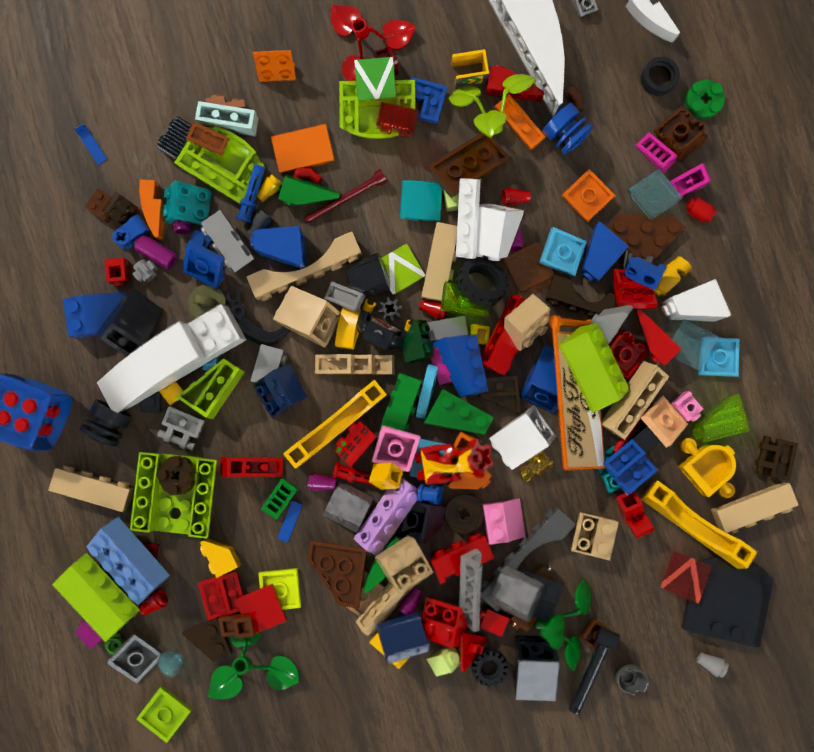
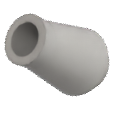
[696,652,729,678]

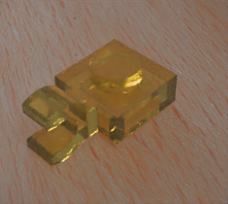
[518,450,554,483]

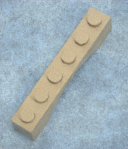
[247,231,362,301]

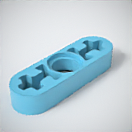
[416,364,439,420]

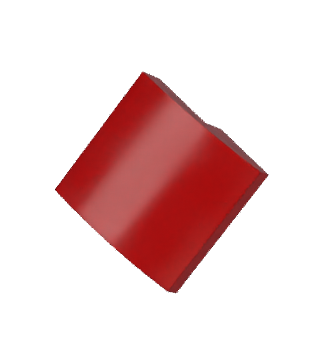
[613,269,658,309]
[197,571,243,620]

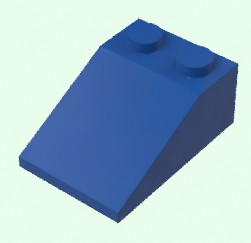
[63,292,127,339]

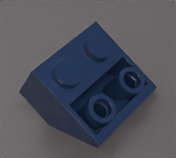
[254,364,308,418]

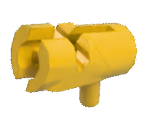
[653,256,692,297]

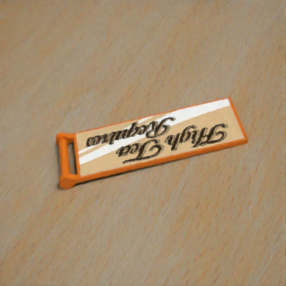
[549,315,605,470]

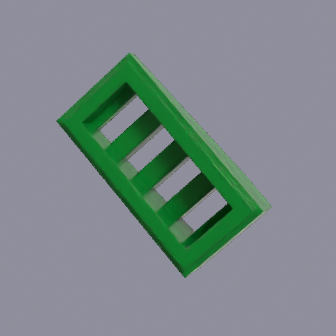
[261,478,299,520]

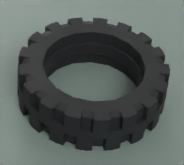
[455,257,509,307]

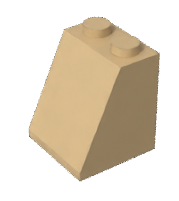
[273,286,341,348]

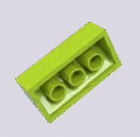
[559,323,630,412]
[52,553,139,643]

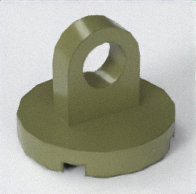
[188,284,227,318]

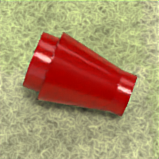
[502,187,531,207]
[419,299,449,320]
[138,590,169,616]

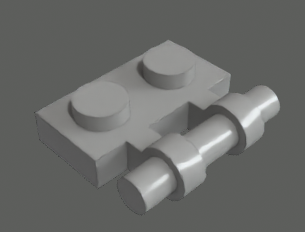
[157,406,205,451]

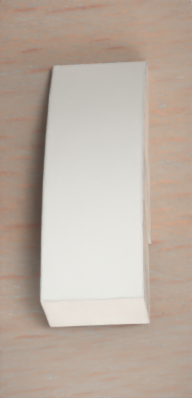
[626,0,680,43]

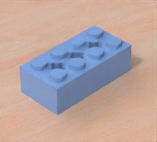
[86,517,170,605]

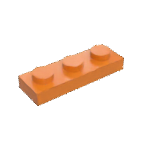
[494,94,546,151]

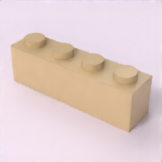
[421,222,457,302]
[602,361,669,440]
[48,465,135,512]
[711,482,798,534]

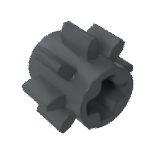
[378,297,402,322]

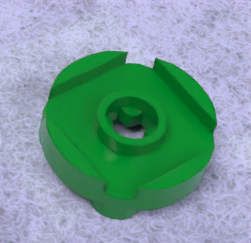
[685,80,725,119]

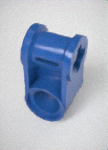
[112,215,151,250]
[417,484,444,505]

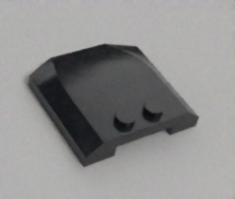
[681,556,774,647]

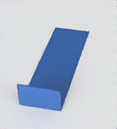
[74,124,108,165]
[277,501,302,543]

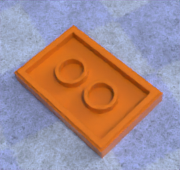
[271,124,335,174]

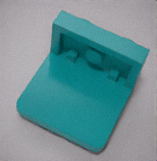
[162,180,211,226]

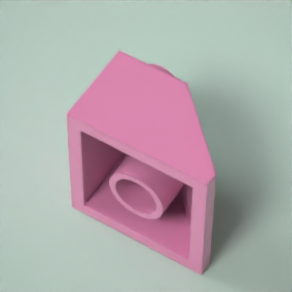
[372,425,420,472]
[482,498,526,545]

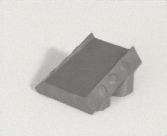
[323,480,373,533]
[489,566,544,622]

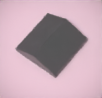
[107,633,164,683]

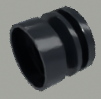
[79,399,133,447]

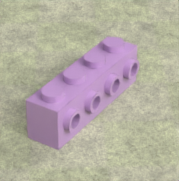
[354,478,418,556]

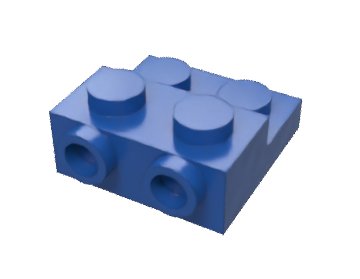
[183,240,226,289]

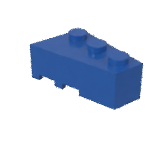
[432,334,488,397]

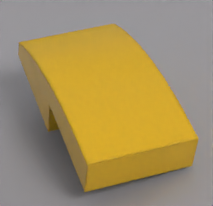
[335,307,361,350]

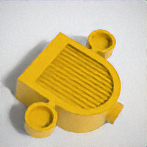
[677,438,736,498]

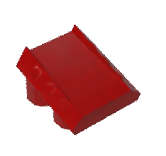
[608,328,650,381]

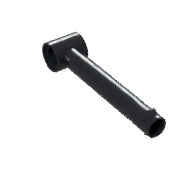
[569,626,620,715]

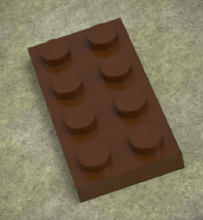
[427,133,510,198]

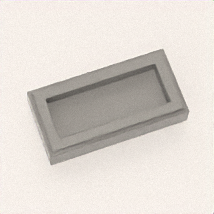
[324,281,366,313]

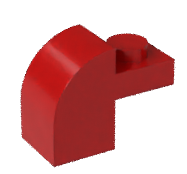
[616,491,654,539]

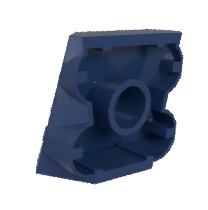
[376,613,429,664]

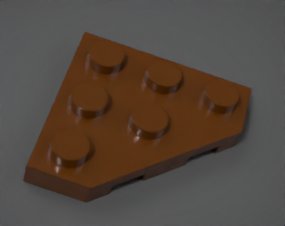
[607,214,686,260]
[307,540,368,609]

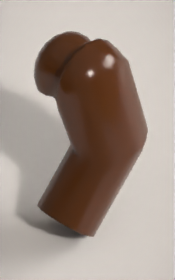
[563,85,583,112]

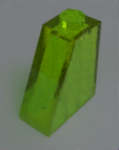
[693,393,750,443]

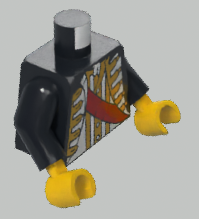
[356,299,411,350]

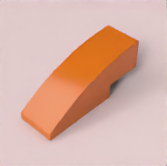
[139,179,166,241]

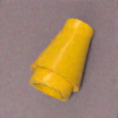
[257,174,282,202]

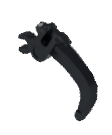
[226,290,291,346]

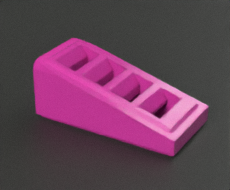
[635,132,677,173]

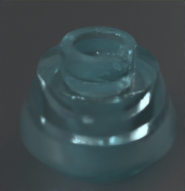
[158,651,184,677]

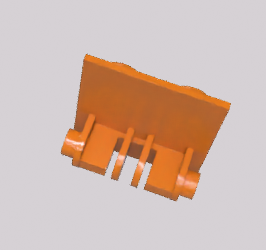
[253,50,296,82]

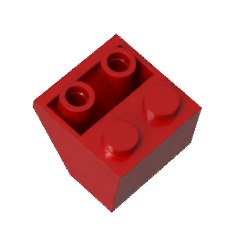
[421,597,467,648]

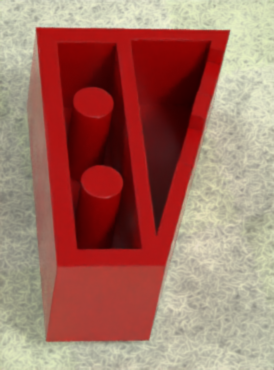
[431,533,494,584]

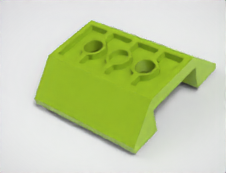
[130,452,217,539]

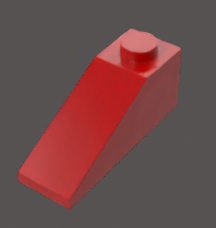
[486,65,544,102]
[637,309,682,366]
[220,457,283,477]

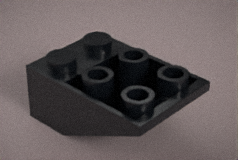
[96,287,163,356]

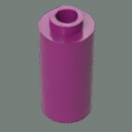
[134,234,178,270]

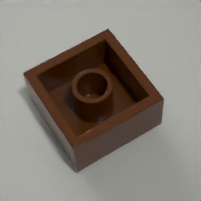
[85,188,111,223]
[579,618,610,650]

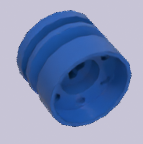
[542,103,594,155]

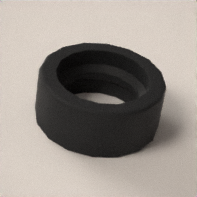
[641,56,680,96]

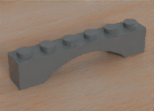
[481,507,576,611]

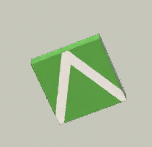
[354,57,396,100]

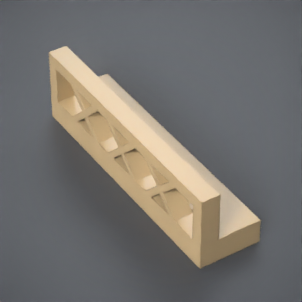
[356,582,416,636]

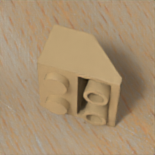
[504,294,550,351]
[571,512,619,560]
[375,536,433,594]

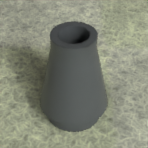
[247,210,273,236]

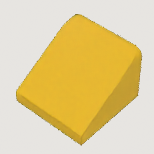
[468,324,490,345]

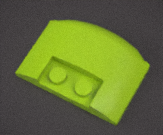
[339,80,415,139]
[174,124,264,205]

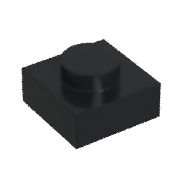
[140,392,161,412]

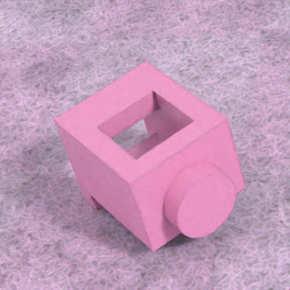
[670,391,703,422]

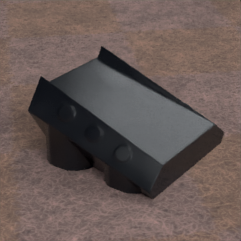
[346,252,390,300]

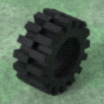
[471,648,508,687]

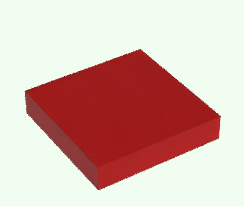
[235,583,287,633]

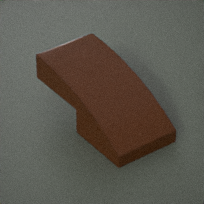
[218,614,256,638]

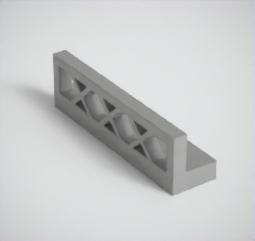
[459,549,482,633]

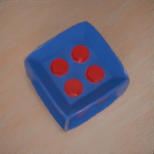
[0,373,73,451]

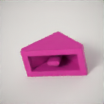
[670,163,712,198]

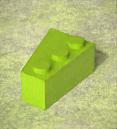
[175,359,245,419]

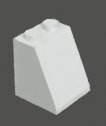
[476,204,524,261]
[661,279,731,322]
[489,405,556,470]

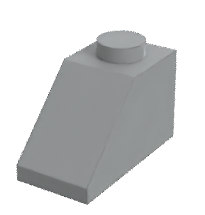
[590,305,633,344]
[251,344,287,383]

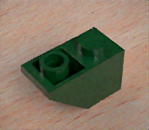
[402,319,434,363]

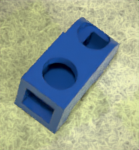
[625,257,667,290]

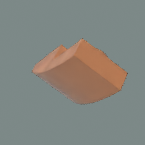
[205,94,248,109]

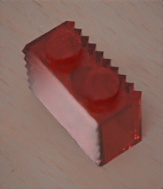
[376,102,419,138]

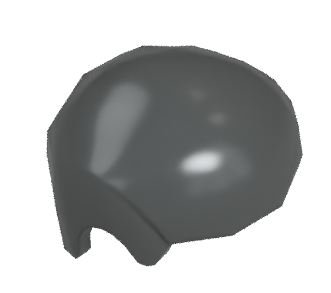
[616,664,649,695]

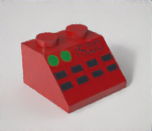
[335,421,378,467]

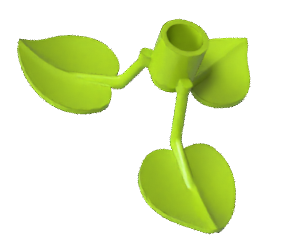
[448,74,537,138]

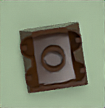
[653,107,708,161]

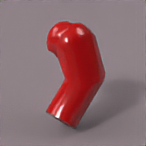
[293,168,323,185]

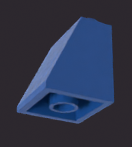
[250,226,307,270]
[520,344,559,413]

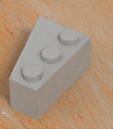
[201,210,255,272]

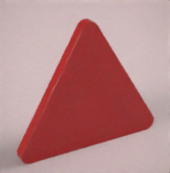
[460,632,488,672]

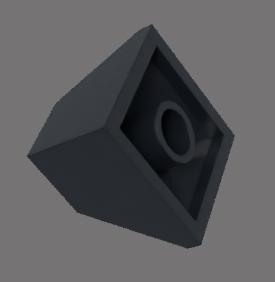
[395,500,446,544]
[521,570,564,622]

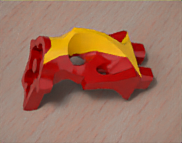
[414,439,494,485]

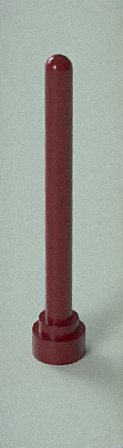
[305,169,387,223]

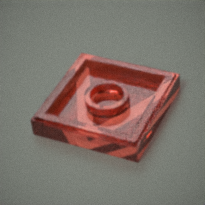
[661,551,713,603]

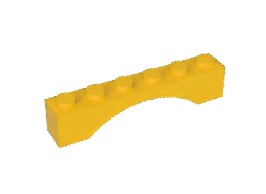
[283,380,387,469]
[641,481,757,569]

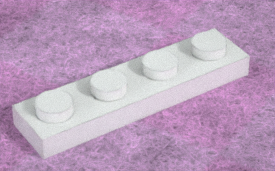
[456,178,481,259]

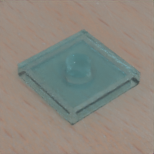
[628,169,683,220]
[672,319,719,371]

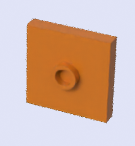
[561,169,616,223]

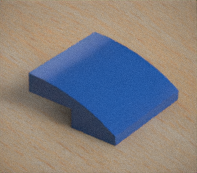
[603,439,658,496]

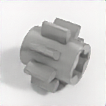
[132,259,158,283]

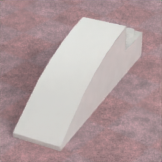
[489,0,565,117]
[97,304,246,413]

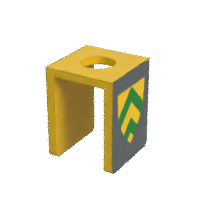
[451,49,489,88]

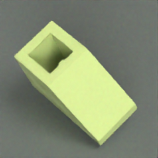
[427,645,460,676]

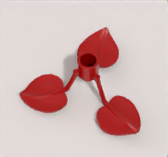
[331,4,415,81]

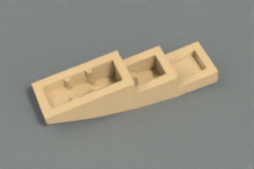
[315,354,395,375]

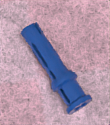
[235,164,266,224]

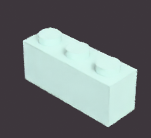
[195,101,259,136]

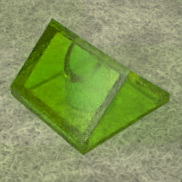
[440,281,489,317]

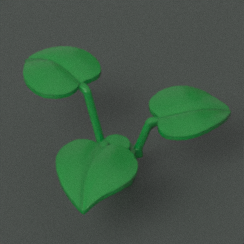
[536,578,592,671]
[208,612,300,700]

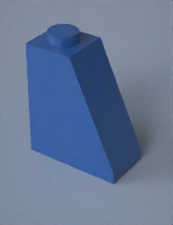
[581,221,629,283]

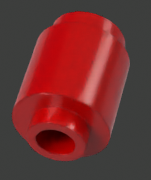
[686,197,716,223]

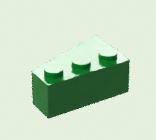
[380,373,422,432]
[424,389,494,435]

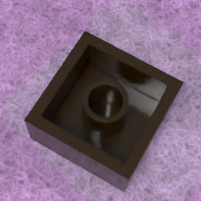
[102,192,138,225]

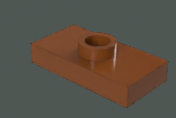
[186,121,230,156]

